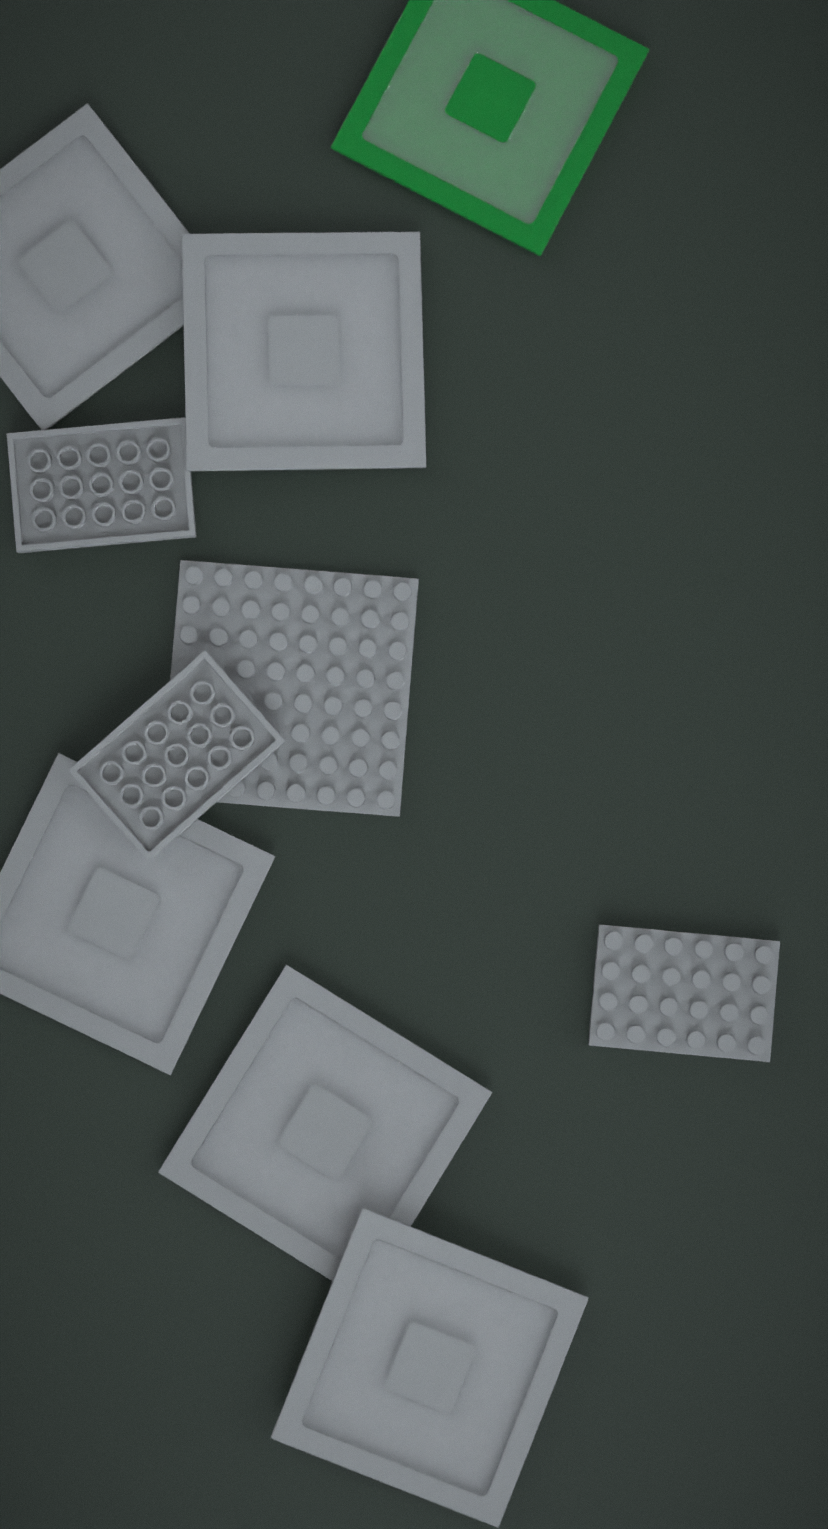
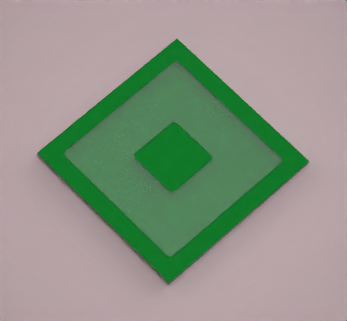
[331,0,650,257]

